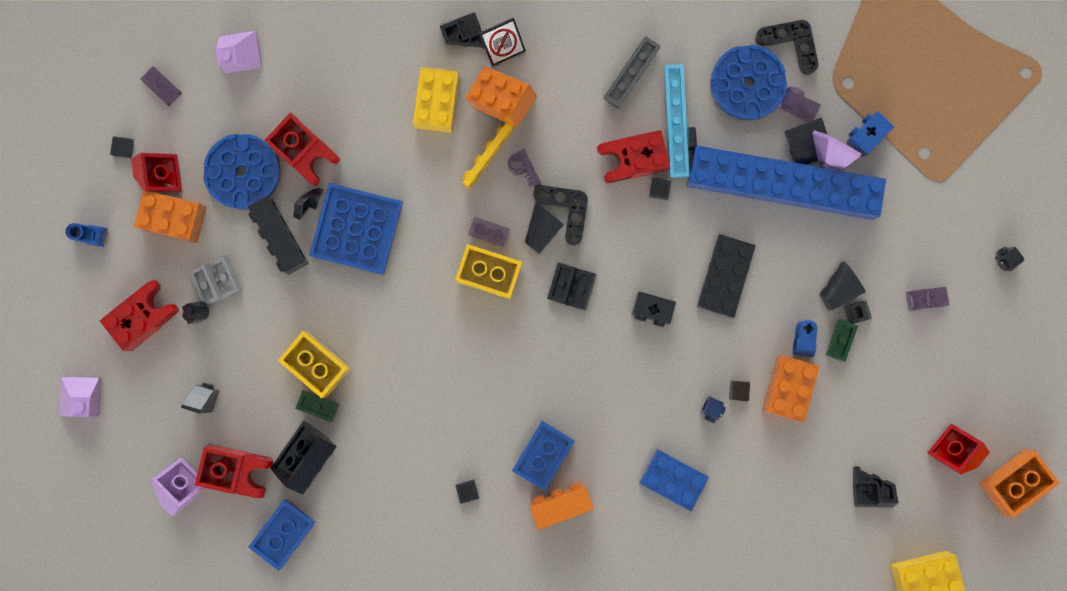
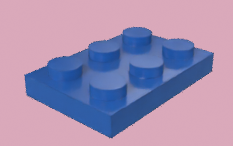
[512,421,575,491]
[639,449,709,512]
[248,499,316,571]

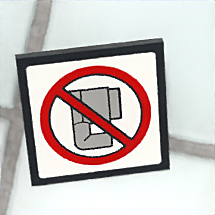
[479,17,526,66]

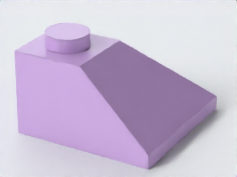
[216,30,262,74]
[812,130,861,171]
[59,377,101,417]
[151,457,204,517]

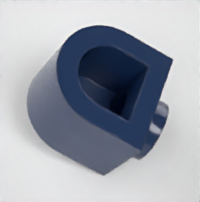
[700,396,726,424]

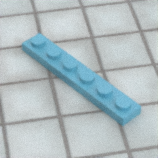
[664,64,689,178]

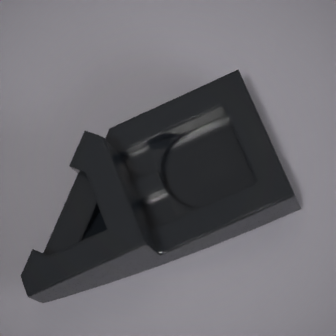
[293,188,324,220]

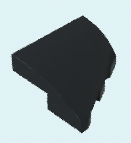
[440,12,485,49]
[525,203,564,255]
[819,261,866,311]
[853,466,899,508]

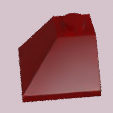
[131,153,182,192]
[927,424,990,475]

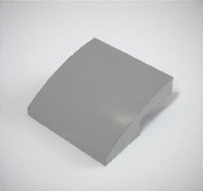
[189,256,242,306]

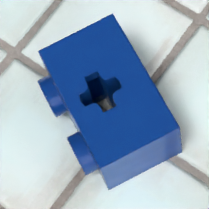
[846,111,894,157]

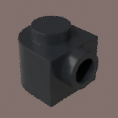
[995,246,1024,272]
[182,301,209,325]

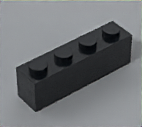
[248,195,309,275]

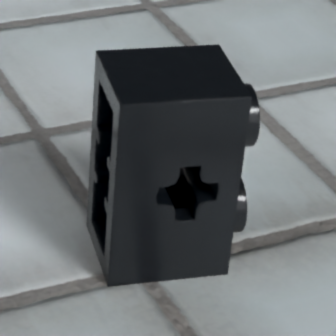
[631,291,676,327]

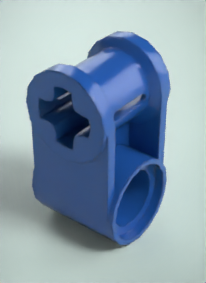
[65,223,108,247]
[793,320,818,357]

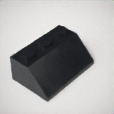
[270,421,337,495]

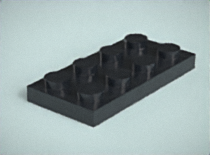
[696,234,756,318]

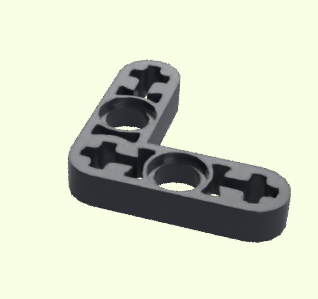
[755,20,818,75]
[533,185,588,246]

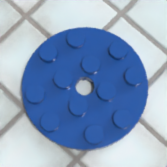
[710,45,787,120]
[203,134,280,210]

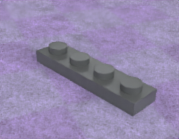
[603,36,661,109]

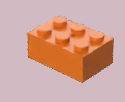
[465,66,537,128]
[134,191,207,243]
[762,355,820,423]
[979,449,1060,518]
[530,481,594,530]

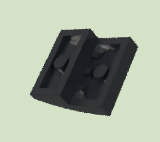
[784,117,828,165]
[547,263,597,311]

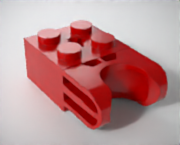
[264,112,341,186]
[596,130,670,183]
[99,280,179,351]
[194,443,274,499]

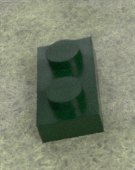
[825,319,858,362]
[295,390,340,422]

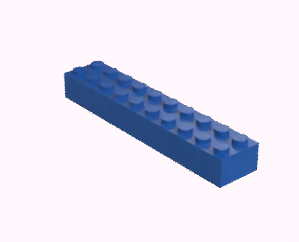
[687,145,886,220]

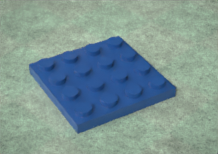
[309,183,403,275]

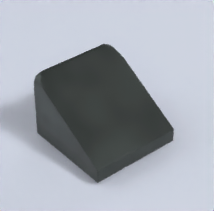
[845,300,872,324]
[729,381,750,401]

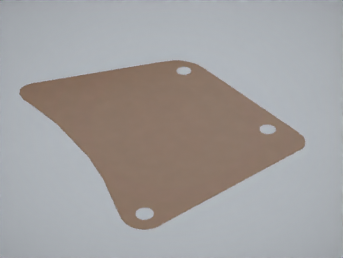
[833,0,1042,182]

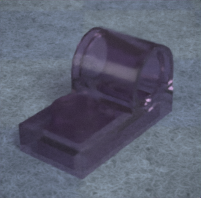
[778,86,821,122]
[508,149,541,189]
[906,287,949,311]

